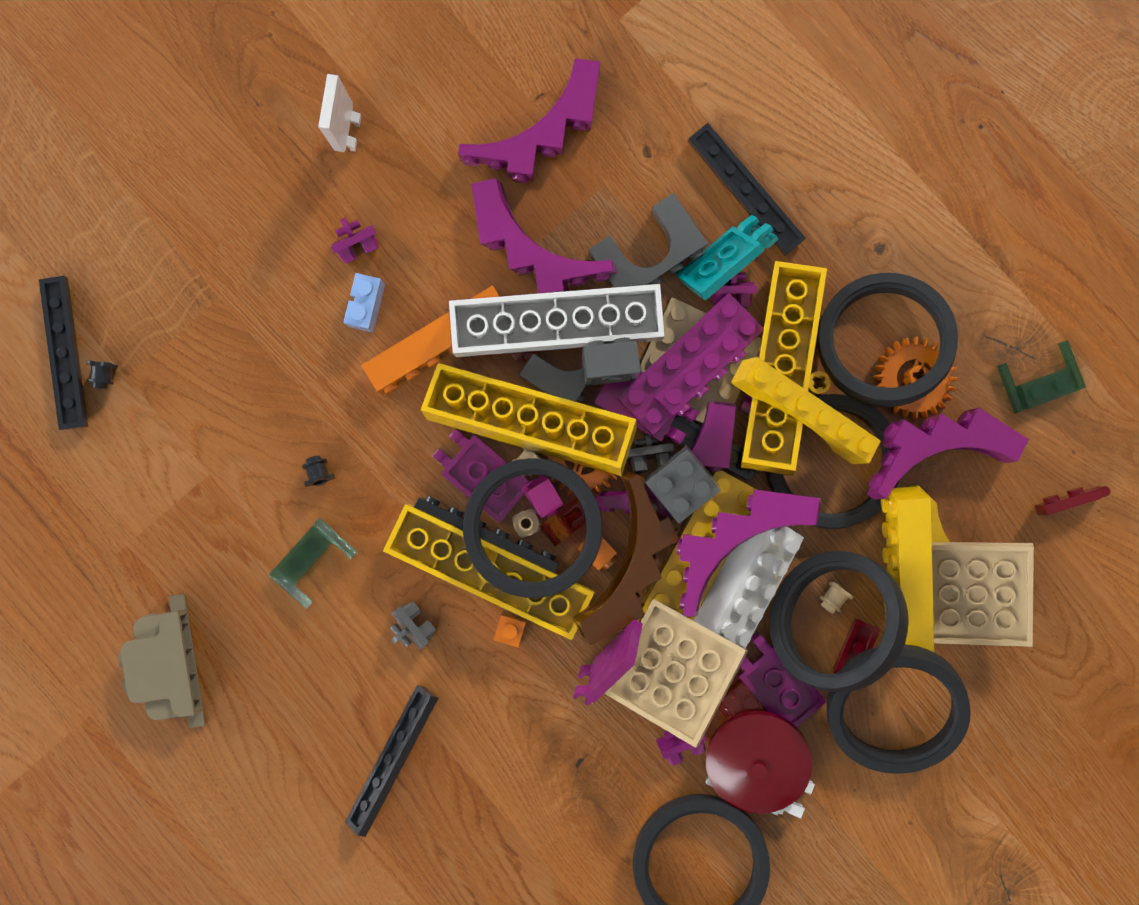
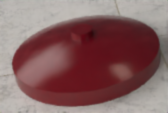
[706,711,812,814]

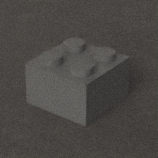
[581,337,641,386]
[645,445,721,523]

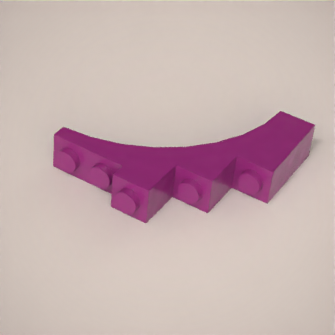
[458,58,600,183]
[471,178,617,294]
[595,401,736,518]
[867,408,1029,500]
[677,490,821,617]

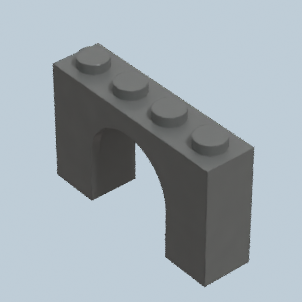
[588,193,708,288]
[519,289,593,403]

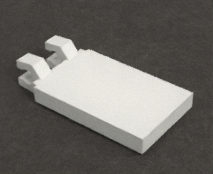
[318,74,361,152]

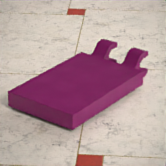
[594,371,699,445]
[432,429,530,523]
[573,619,643,705]
[737,632,827,727]

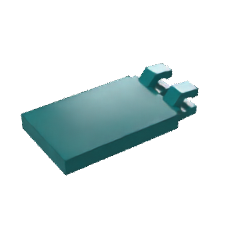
[676,215,778,300]

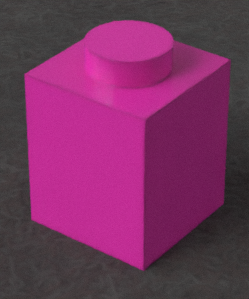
[522,475,564,518]

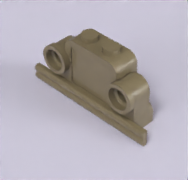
[118,594,206,728]

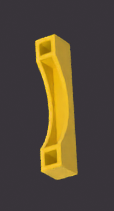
[731,357,880,464]

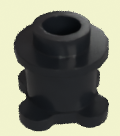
[86,361,118,389]
[302,456,335,487]

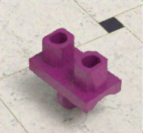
[331,218,378,264]
[711,272,757,307]
[656,731,707,766]

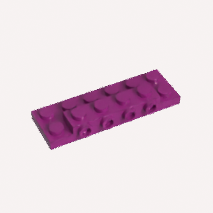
[617,293,764,436]

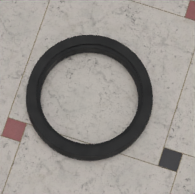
[817,273,958,407]
[765,394,899,529]
[463,458,602,598]
[770,551,909,692]
[827,644,971,774]
[632,794,770,905]

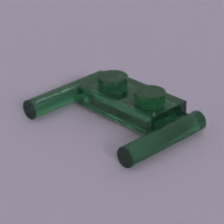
[997,340,1086,413]
[268,518,358,610]

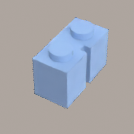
[343,273,385,333]

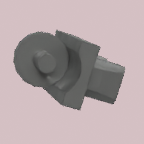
[627,434,674,474]
[390,602,436,650]

